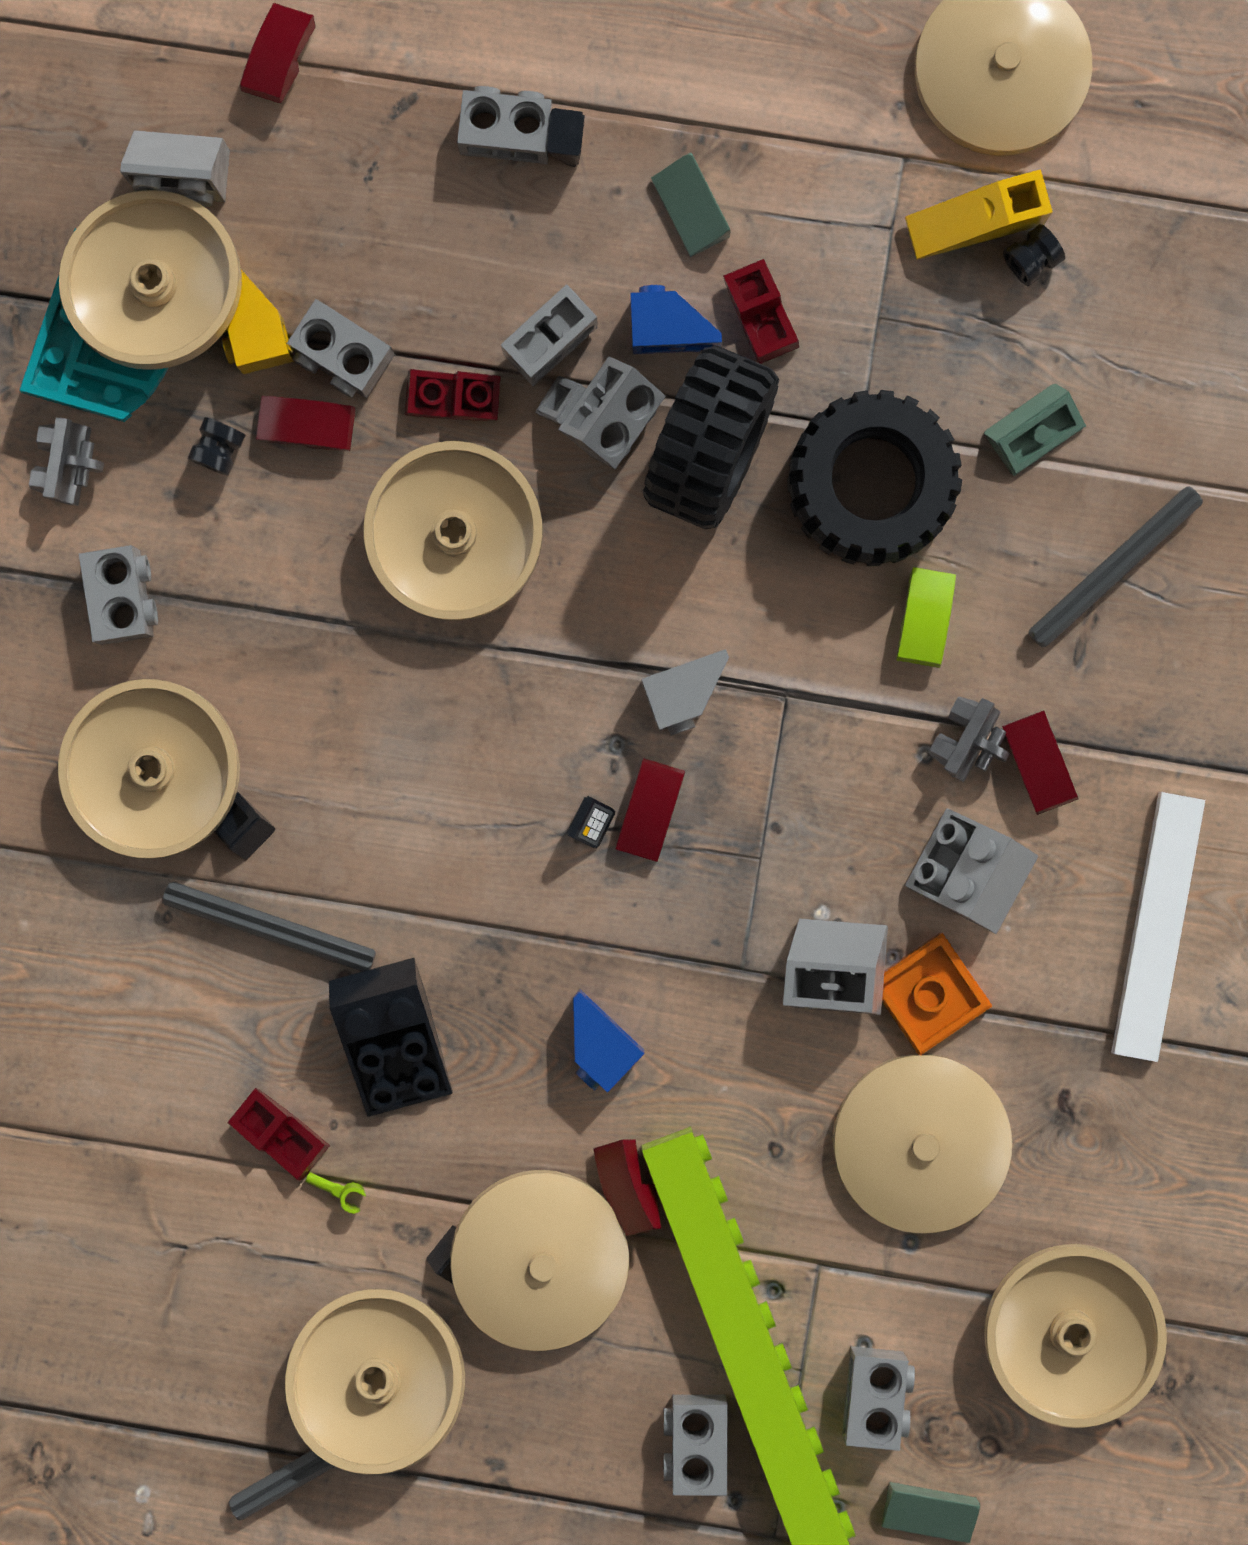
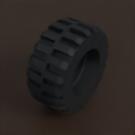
[643,346,779,529]
[787,390,962,566]

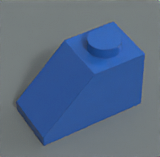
[630,285,722,354]
[573,989,645,1093]

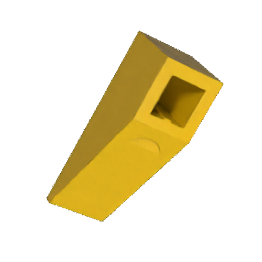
[905,169,1053,260]
[222,270,294,374]

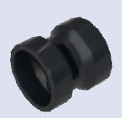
[1003,224,1065,286]
[187,417,245,476]

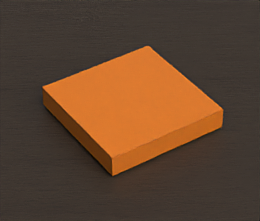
[882,932,992,1055]

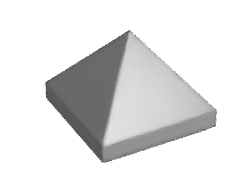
[535,376,586,425]

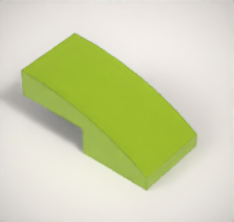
[896,567,956,668]

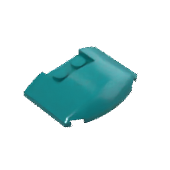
[19,228,168,422]

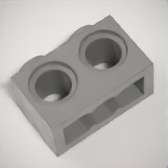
[457,86,553,164]
[501,284,598,387]
[287,299,395,399]
[558,357,666,469]
[79,545,158,645]
[842,1346,915,1451]
[663,1394,727,1496]

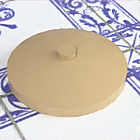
[914,0,1092,156]
[59,190,242,370]
[364,441,543,621]
[58,679,240,858]
[833,1054,1012,1234]
[450,1170,629,1351]
[984,1244,1167,1428]
[285,1289,465,1474]

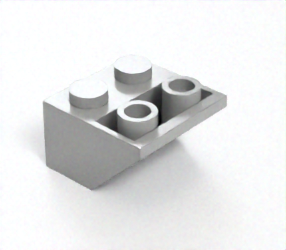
[120,130,230,207]
[905,808,1038,934]
[783,919,888,1015]

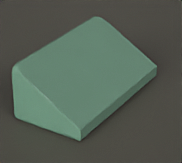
[651,152,731,257]
[984,384,1086,476]
[881,1482,980,1543]

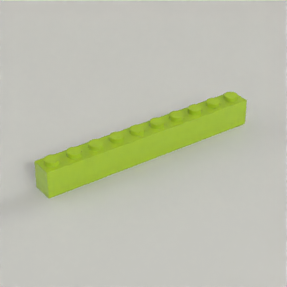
[641,1126,856,1545]

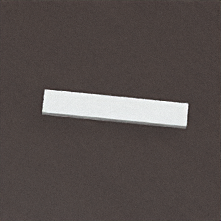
[1111,792,1205,1062]

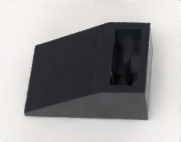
[329,958,453,1117]

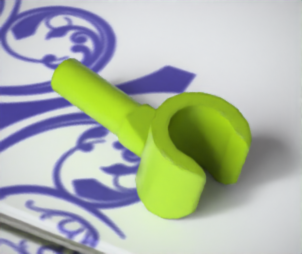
[305,1172,366,1214]

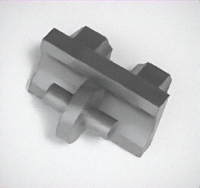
[29,417,104,506]
[929,697,1010,782]

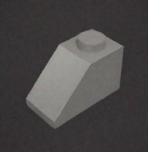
[641,649,729,736]

